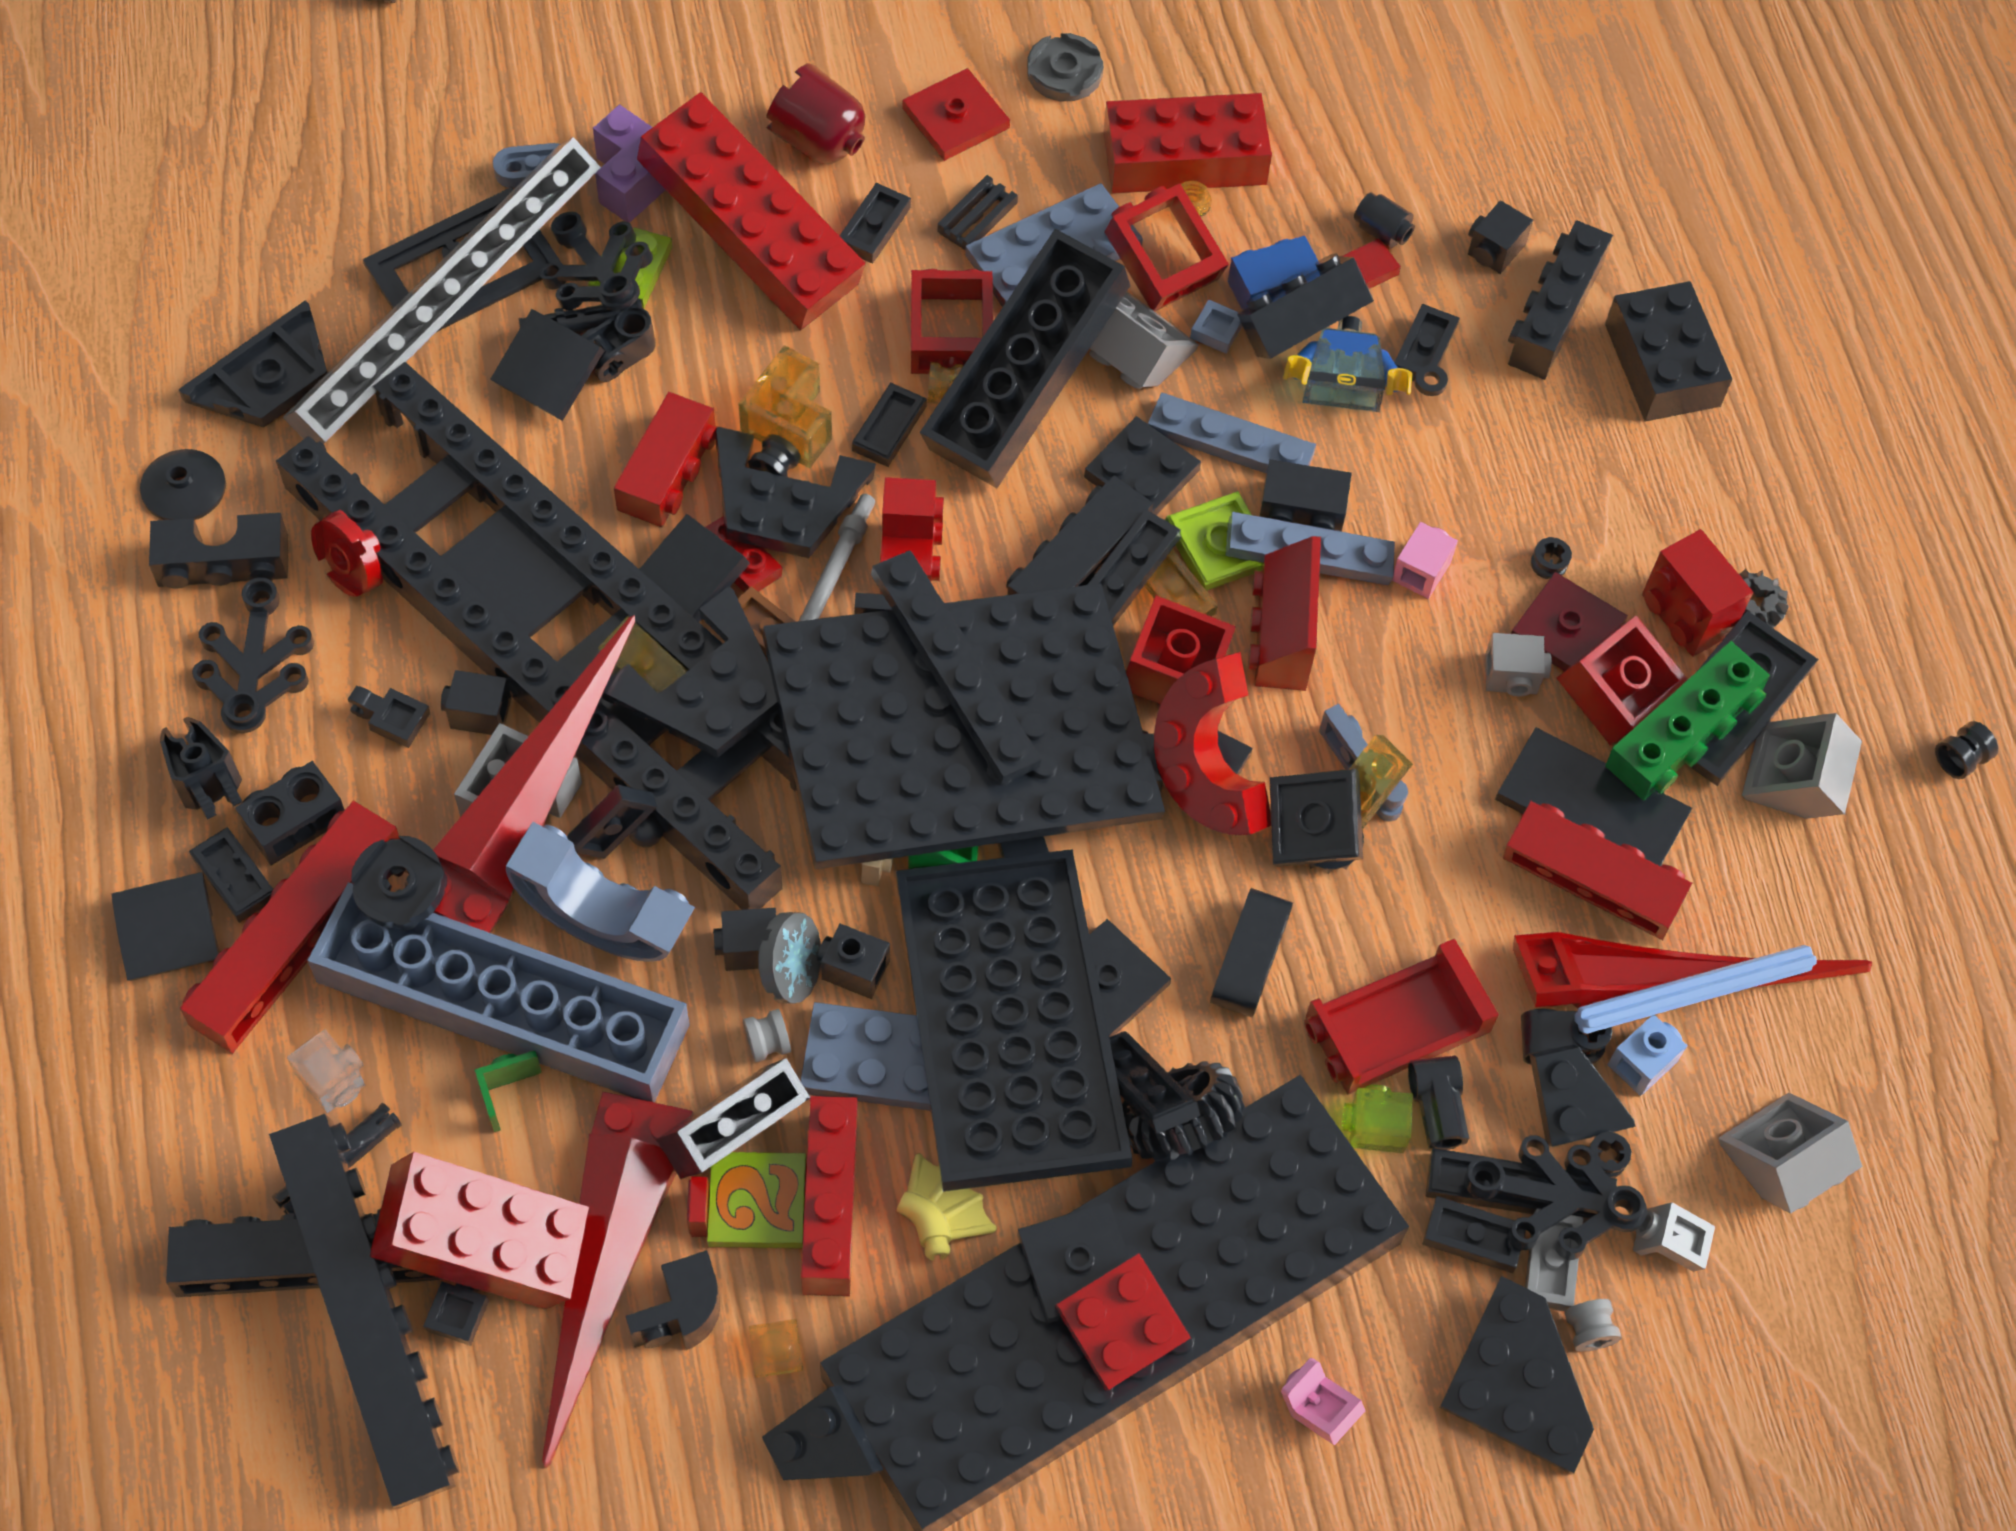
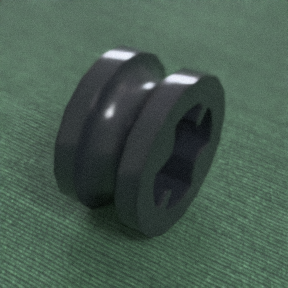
[1531,537,1572,579]
[1586,1132,1632,1178]

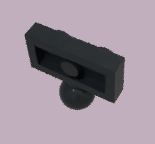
[567,785,663,859]

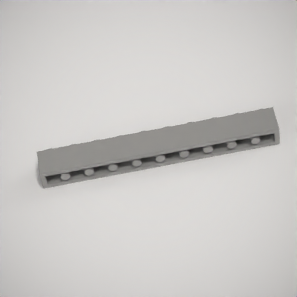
[283,137,601,443]

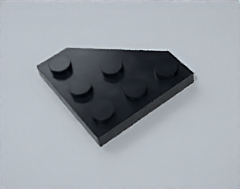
[1439,1276,1594,1475]

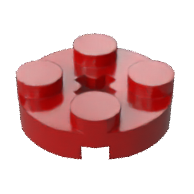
[311,510,383,597]

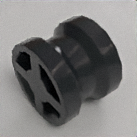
[748,434,801,477]

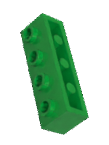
[1605,641,1770,801]

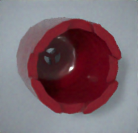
[766,63,866,164]

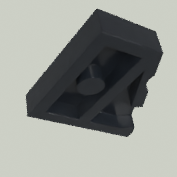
[762,1385,884,1480]

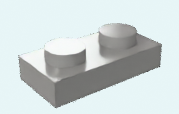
[1525,1209,1583,1311]

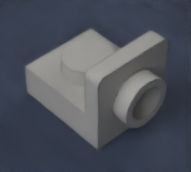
[1633,1202,1715,1272]

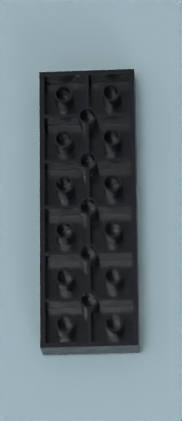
[820,1074,1409,1531]

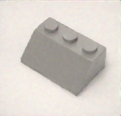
[1089,292,1199,389]

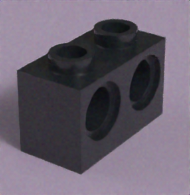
[235,760,345,866]

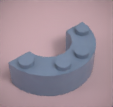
[506,822,695,962]

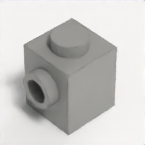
[1485,633,1551,696]

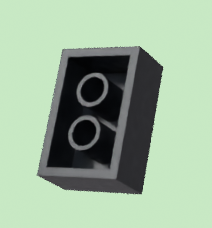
[1605,281,1733,422]

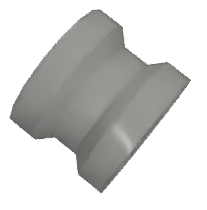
[743,1009,791,1063]
[1565,1299,1622,1352]

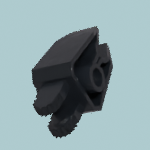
[160,717,242,820]

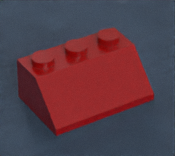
[1248,536,1321,691]

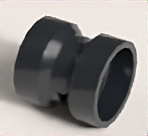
[1935,721,1999,780]

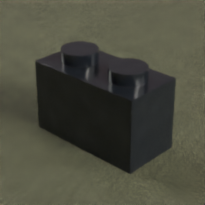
[1259,459,1352,532]

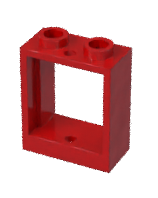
[1104,183,1229,312]
[911,268,993,374]

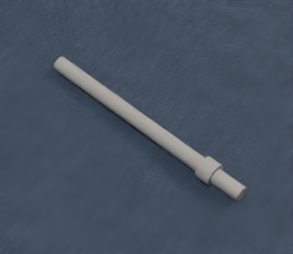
[799,494,875,621]

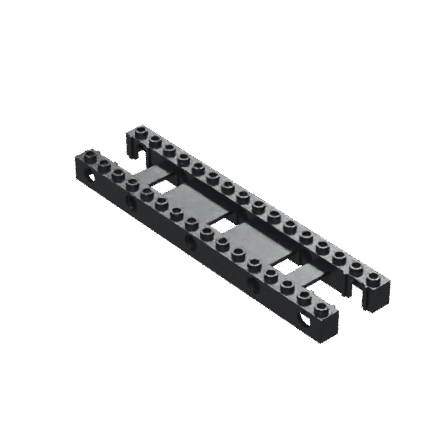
[276,362,797,910]

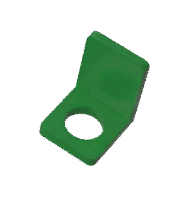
[475,1051,542,1132]

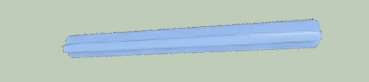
[1574,945,1816,1034]

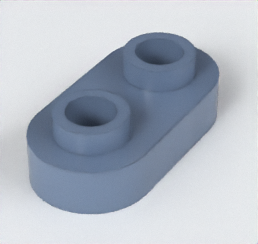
[493,143,561,188]

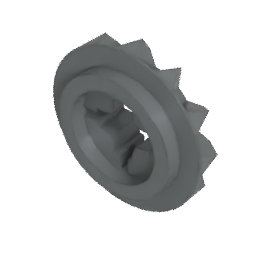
[1739,569,1789,628]

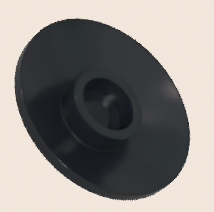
[140,449,226,520]

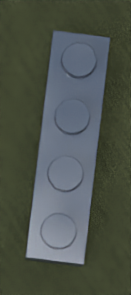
[1148,392,1316,473]
[1226,512,1395,585]

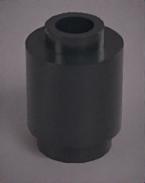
[1354,192,1415,248]

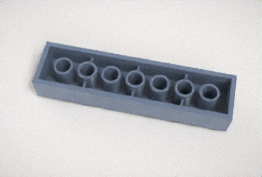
[307,882,690,1102]

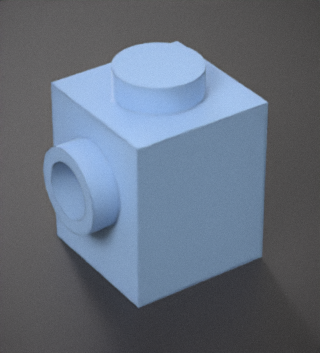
[1607,1015,1688,1096]

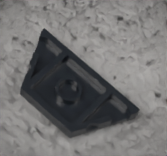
[178,300,328,427]

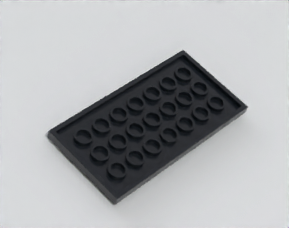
[896,849,1132,1192]

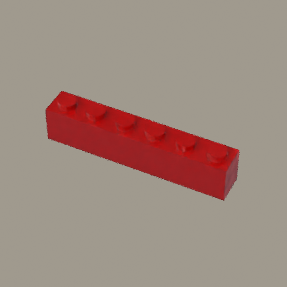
[180,800,400,1054]

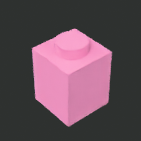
[1392,522,1458,599]

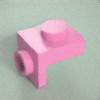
[1281,1358,1365,1445]

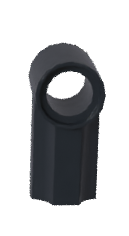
[1408,1055,1469,1150]

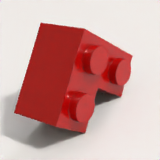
[880,477,944,594]

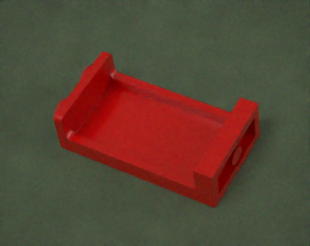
[1304,938,1499,1095]

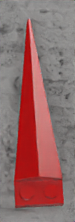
[433,616,635,933]
[1513,932,1872,1009]
[542,1091,694,1468]

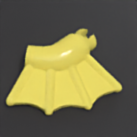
[896,1153,997,1261]

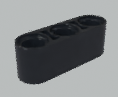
[1210,888,1294,1018]

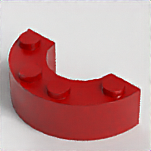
[1154,652,1271,835]

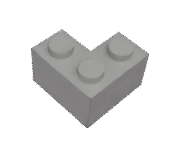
[454,723,582,818]

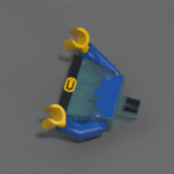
[1283,316,1412,412]

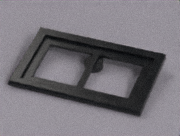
[362,187,563,332]

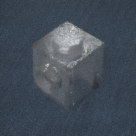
[287,1029,365,1114]

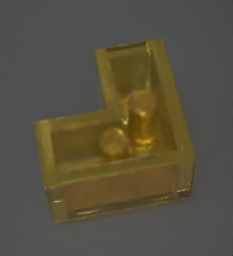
[738,345,832,468]

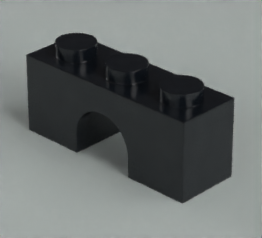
[149,512,288,589]

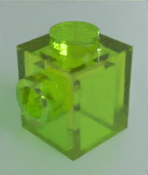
[1342,1085,1413,1153]

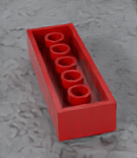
[637,92,866,331]

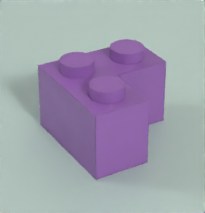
[593,104,665,223]

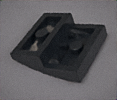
[490,309,604,421]
[111,872,220,981]

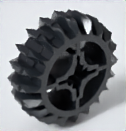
[1122,1061,1245,1161]

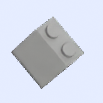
[1742,713,1862,819]
[1718,1093,1863,1214]

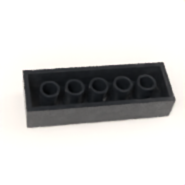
[920,229,1131,488]

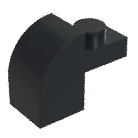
[626,1250,720,1350]

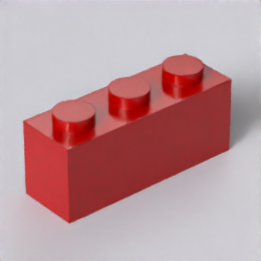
[614,391,718,527]

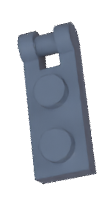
[1319,704,1408,821]

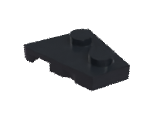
[1530,1044,1636,1147]

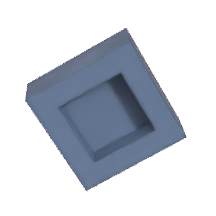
[1190,300,1242,354]

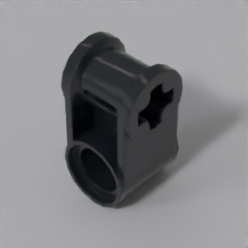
[582,306,656,382]
[1521,1009,1613,1064]

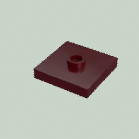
[1511,572,1628,671]

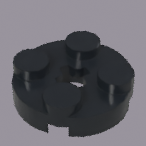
[351,836,447,931]

